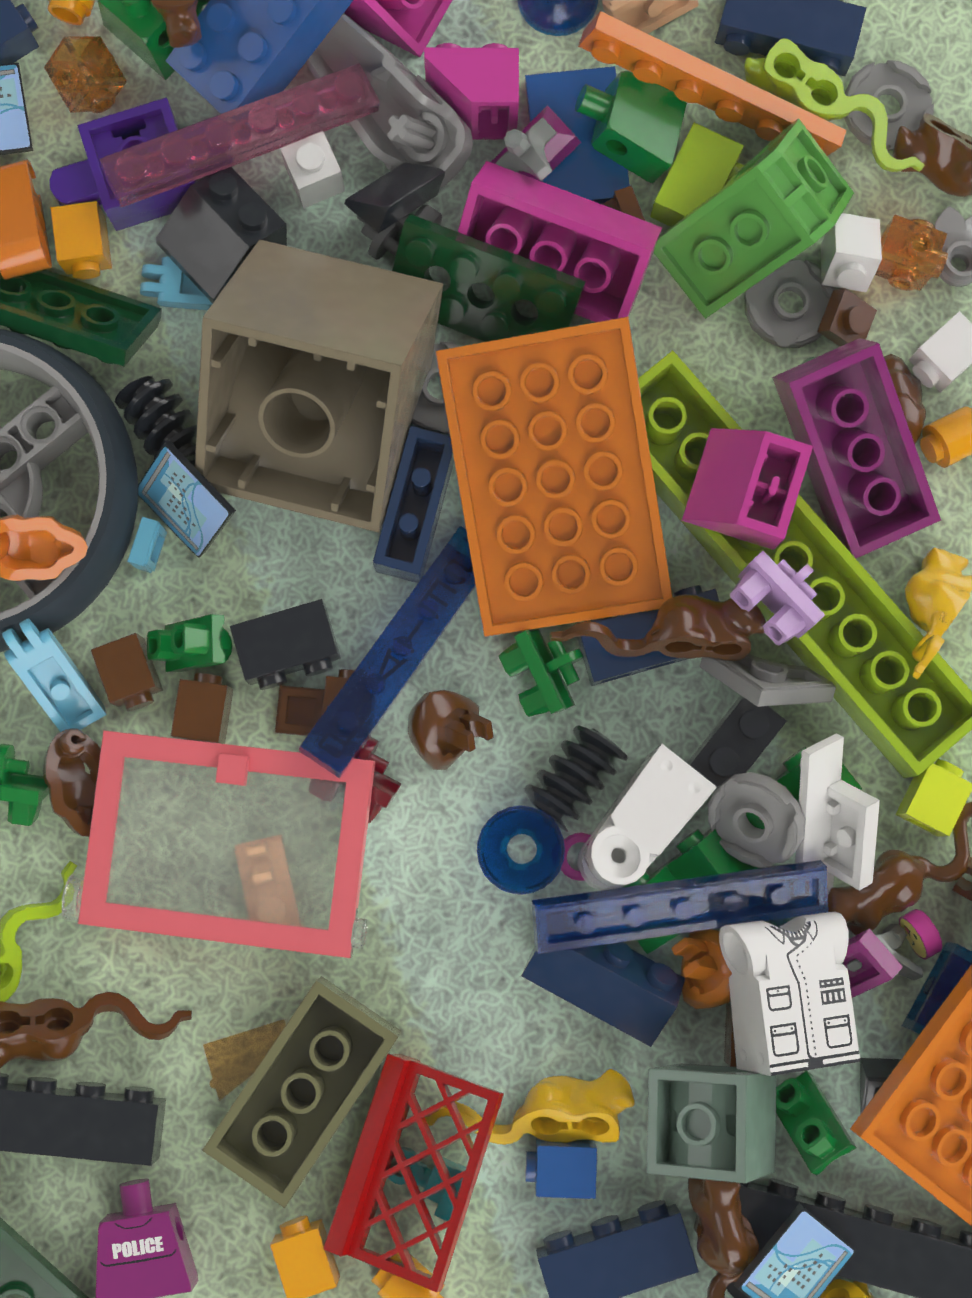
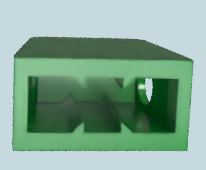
[98,0,175,80]
[575,71,687,184]

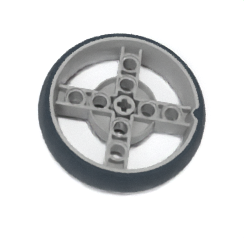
[0,329,138,652]

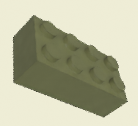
[202,976,401,1208]

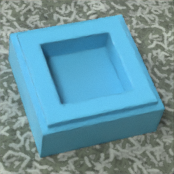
[127,516,167,573]

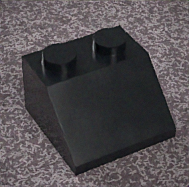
[156,163,287,304]

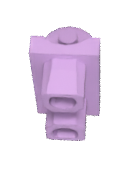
[730,551,825,646]

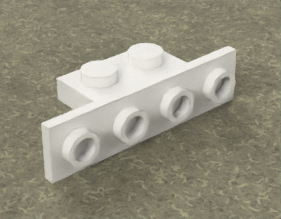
[792,733,880,917]

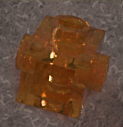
[44,36,127,113]
[875,215,948,291]

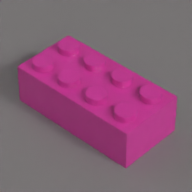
[458,161,662,322]

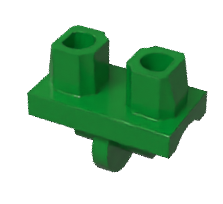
[147,614,232,672]
[499,629,584,717]
[0,744,49,826]
[776,1070,857,1176]

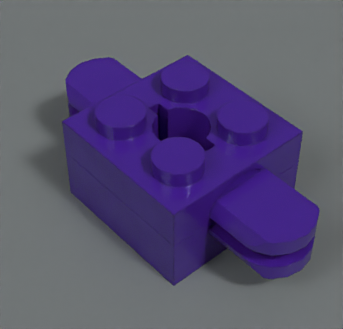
[49,97,233,231]

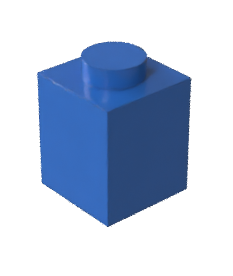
[525,1138,597,1199]

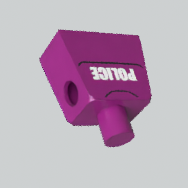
[95,1178,199,1298]

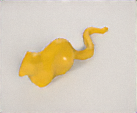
[905,547,972,679]
[425,1069,635,1145]

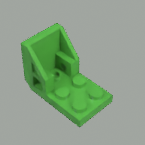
[653,119,854,319]

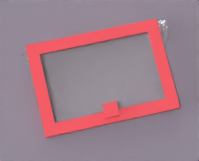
[62,730,375,958]

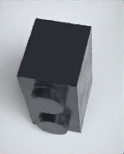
[230,599,341,690]
[687,695,787,793]

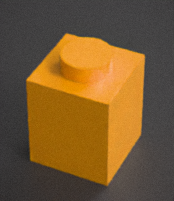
[50,201,112,279]
[270,1216,340,1298]

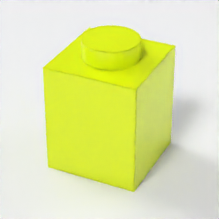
[895,759,972,837]

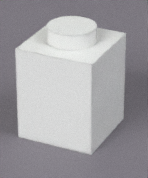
[280,131,345,209]
[821,213,882,292]
[909,311,972,393]

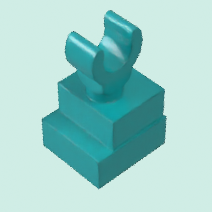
[388,1147,466,1221]

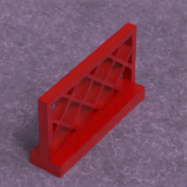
[323,1054,504,1293]

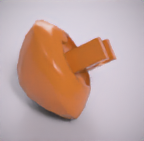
[671,927,732,1009]

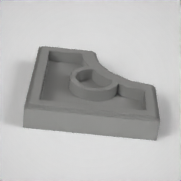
[700,653,836,707]

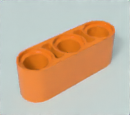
[0,159,52,280]

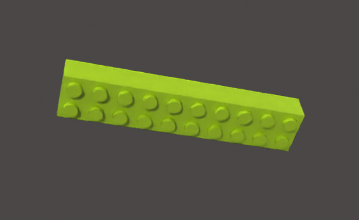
[638,350,972,778]

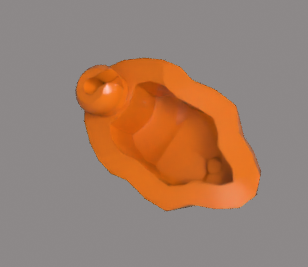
[0,515,88,581]

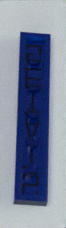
[299,526,476,778]
[531,860,828,954]

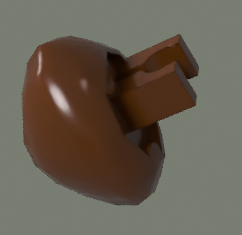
[408,690,494,770]

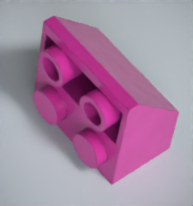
[424,43,519,140]
[681,428,813,550]

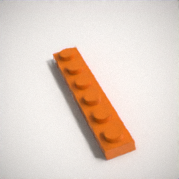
[578,11,847,156]

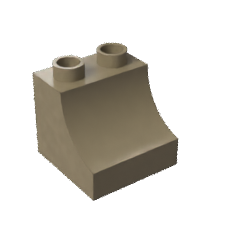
[195,239,443,533]

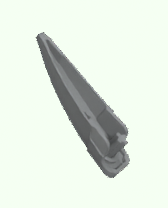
[306,13,473,188]

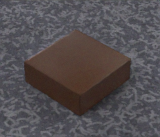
[275,685,325,737]

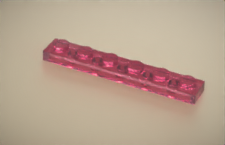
[100,63,380,208]

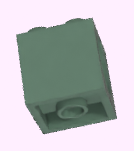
[647,1063,776,1183]

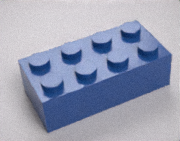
[165,0,353,132]

